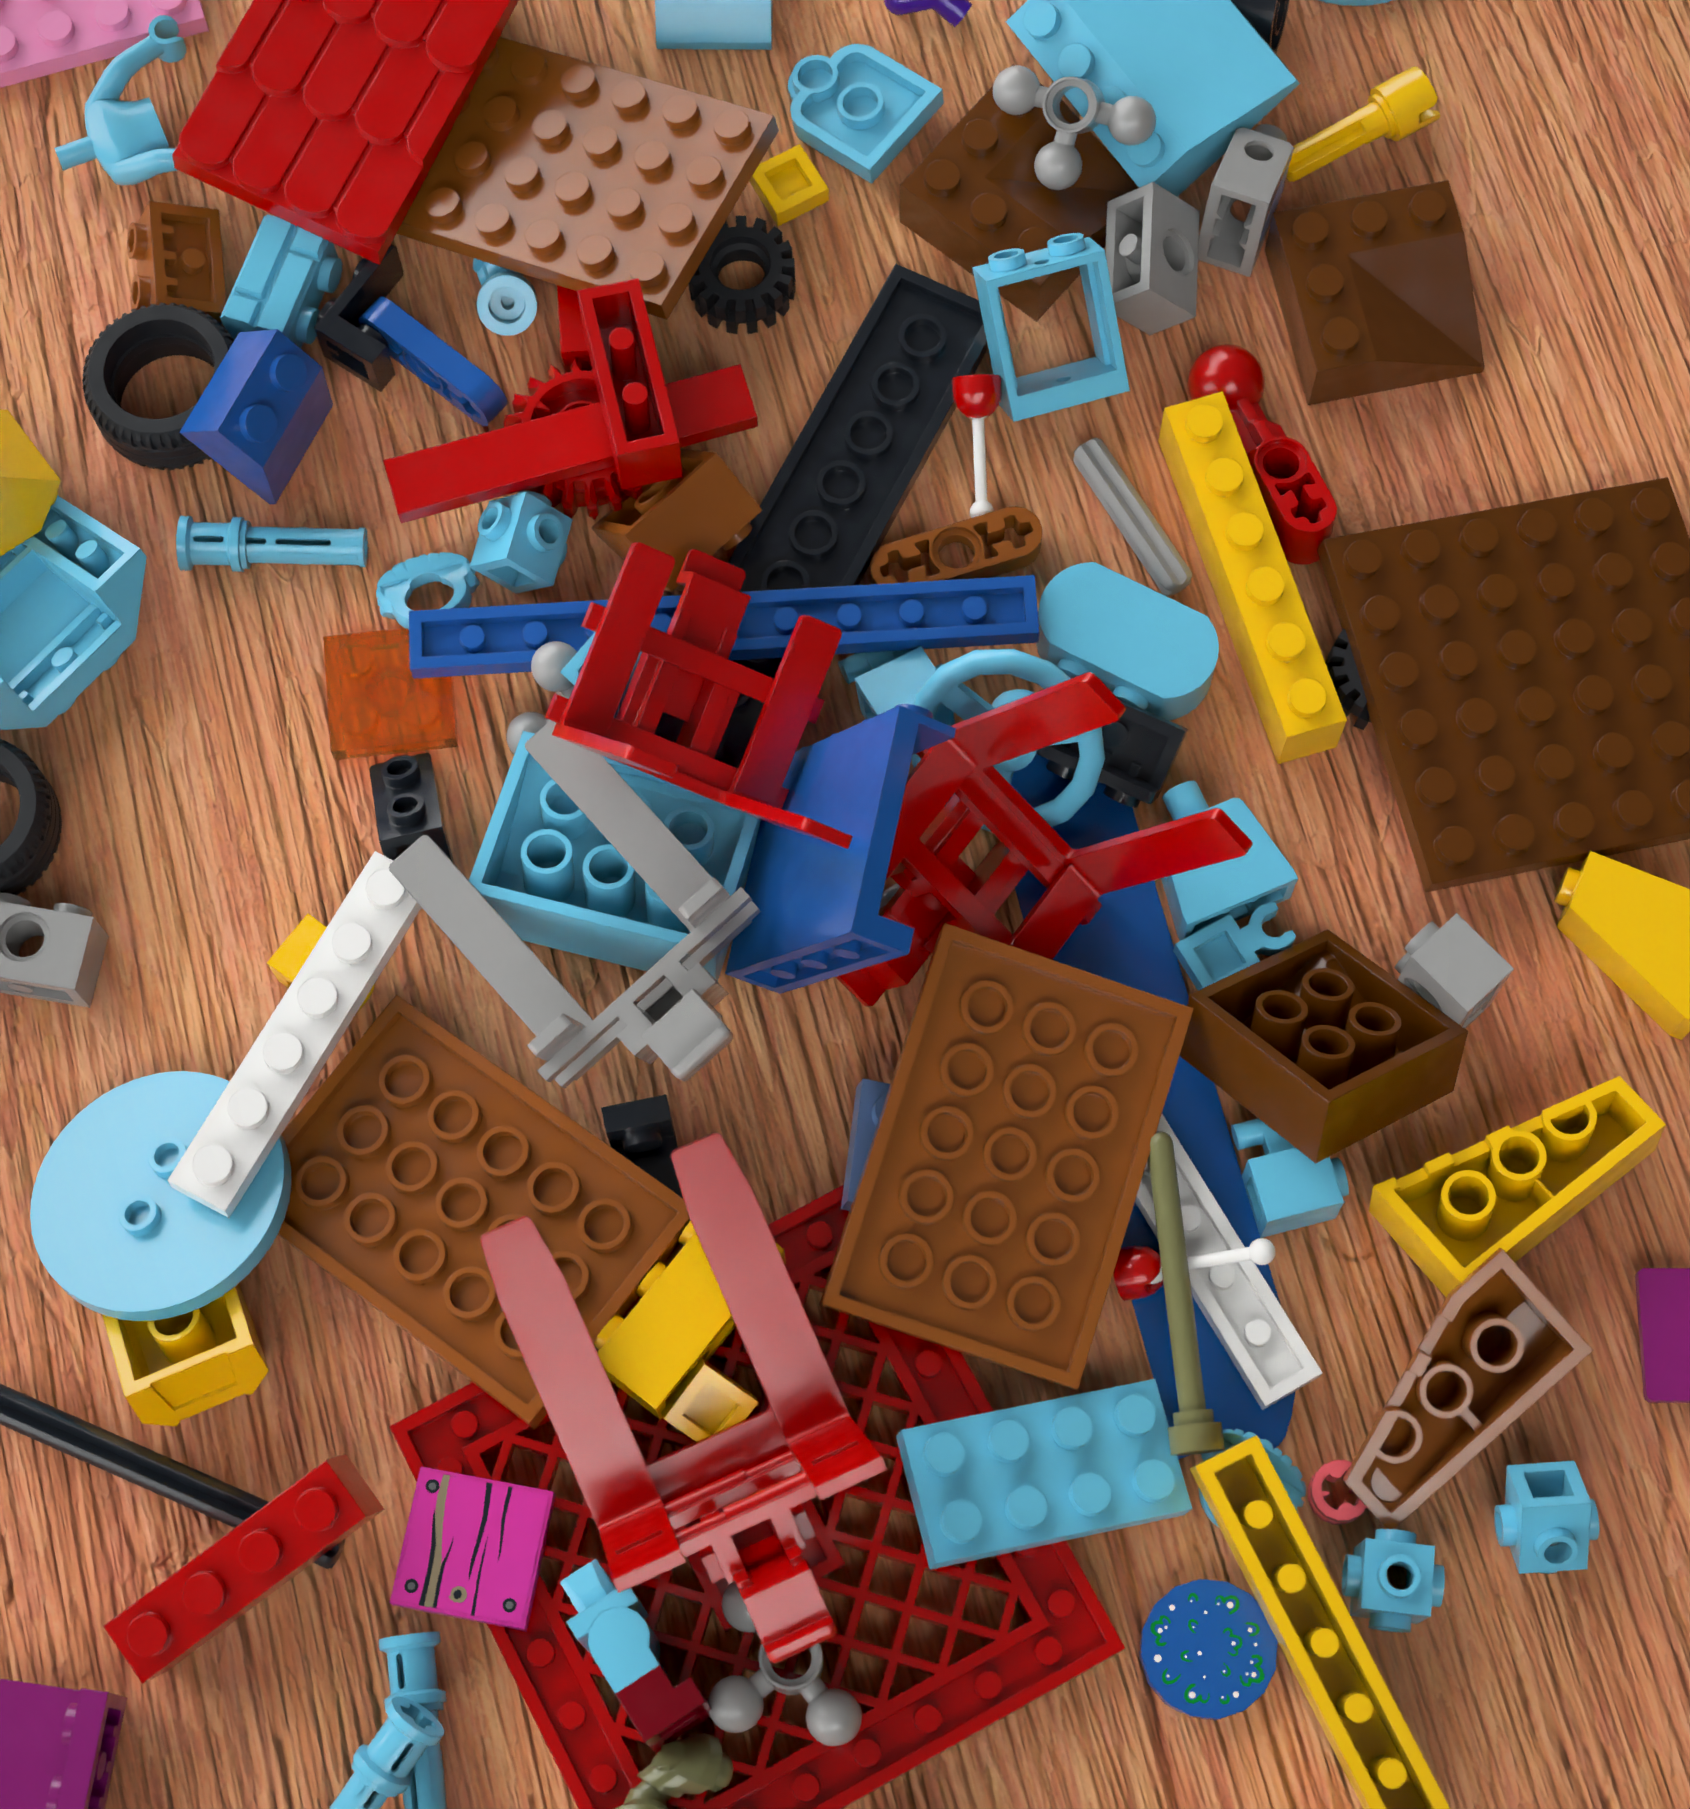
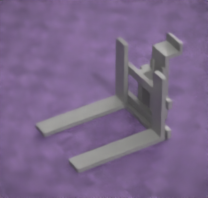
[389,720,761,1088]

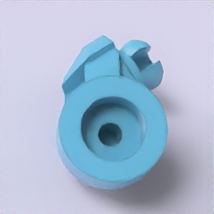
[473,258,538,336]

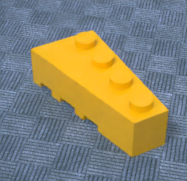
[1369,1076,1666,1298]

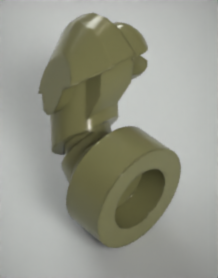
[615,1733,733,1809]

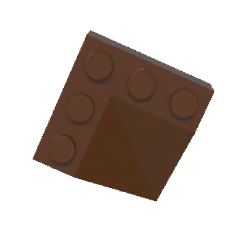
[899,64,1139,322]
[1265,180,1484,405]
[1179,929,1468,1163]

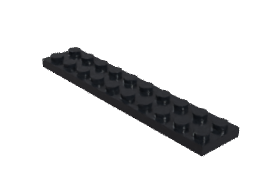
[654,264,988,768]

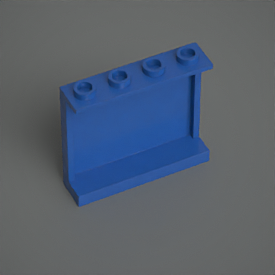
[725,704,956,994]

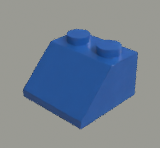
[179,329,333,504]

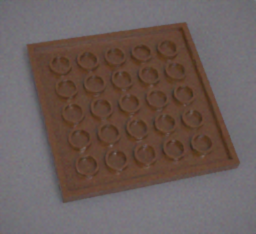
[1317,477,1690,893]

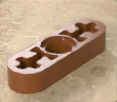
[871,506,1042,584]

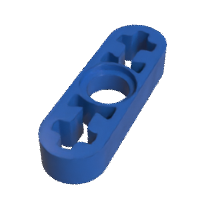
[358,296,508,426]

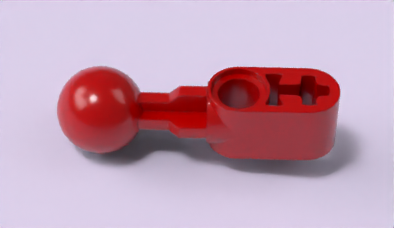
[1187,344,1337,565]

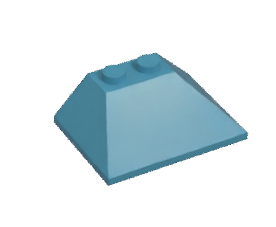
[0,495,147,730]

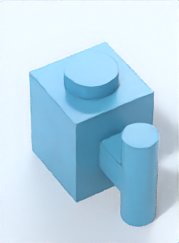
[838,646,955,726]
[1231,1118,1349,1238]

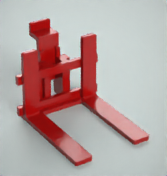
[545,542,853,849]
[836,672,1253,1007]

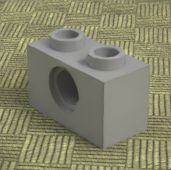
[1105,182,1200,335]
[0,893,109,1008]
[1394,913,1514,1029]

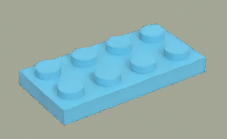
[896,1379,1192,1570]

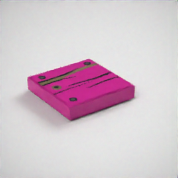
[390,1467,556,1631]

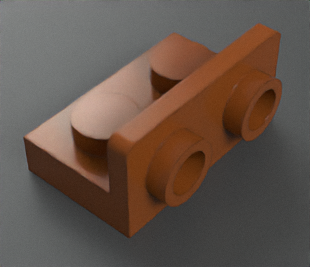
[127,201,227,325]

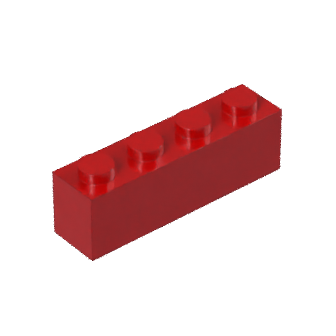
[103,1454,384,1684]

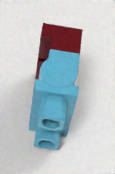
[560,1559,712,1753]

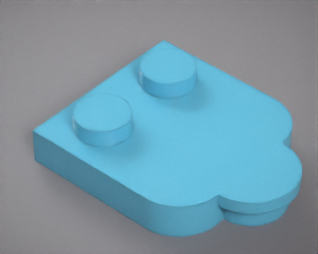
[788,44,944,184]

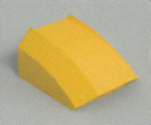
[102,1283,269,1427]

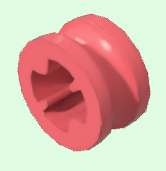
[1307,1460,1368,1525]

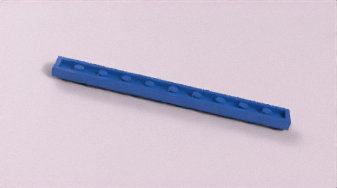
[409,575,1040,679]

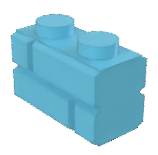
[220,214,342,348]

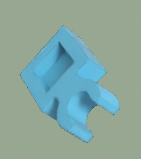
[1173,902,1296,990]

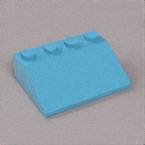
[1006,0,1300,197]
[469,731,761,981]

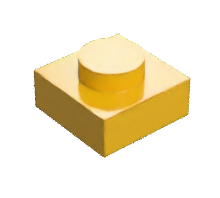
[749,144,829,226]
[661,1358,758,1442]

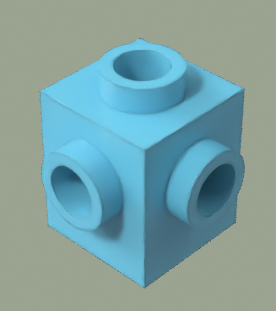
[469,491,573,594]
[1494,1461,1599,1574]
[1342,1529,1445,1633]

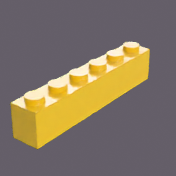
[1158,391,1347,764]
[1189,1435,1450,1809]

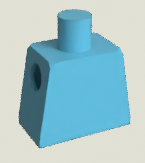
[1161,780,1298,941]

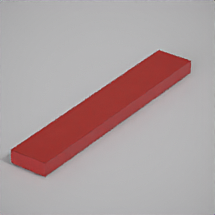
[383,364,758,523]

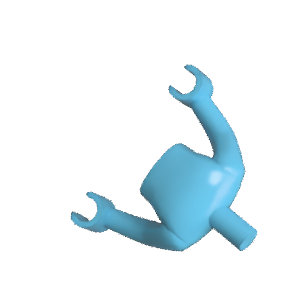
[54,15,187,186]

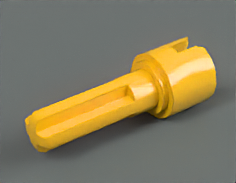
[1286,66,1441,182]

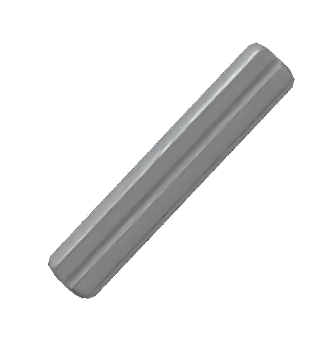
[1073,438,1192,596]

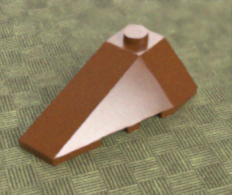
[1343,1248,1593,1529]

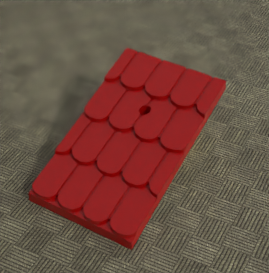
[172,0,519,265]

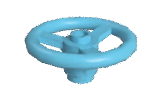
[911,649,1105,832]

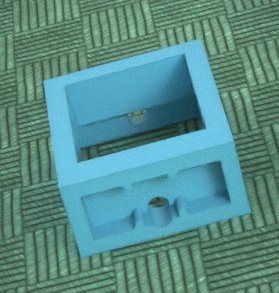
[972,233,1130,422]

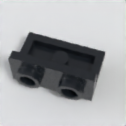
[1036,698,1188,808]

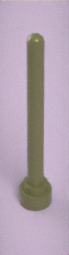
[1148,1131,1225,1456]

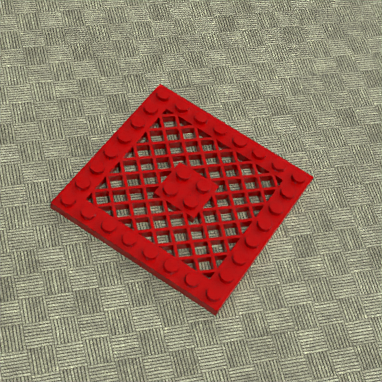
[389,1184,1125,1809]

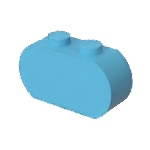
[1036,562,1219,720]

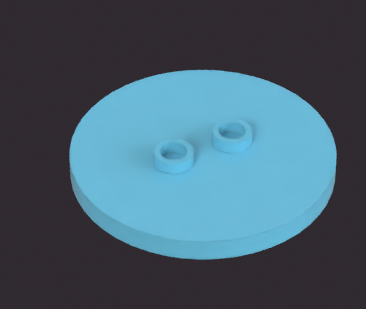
[30,1071,291,1321]

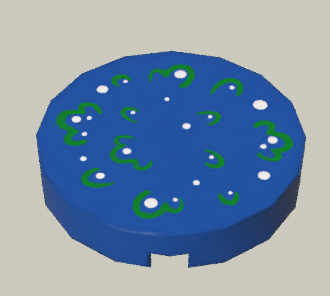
[1139,1579,1277,1720]

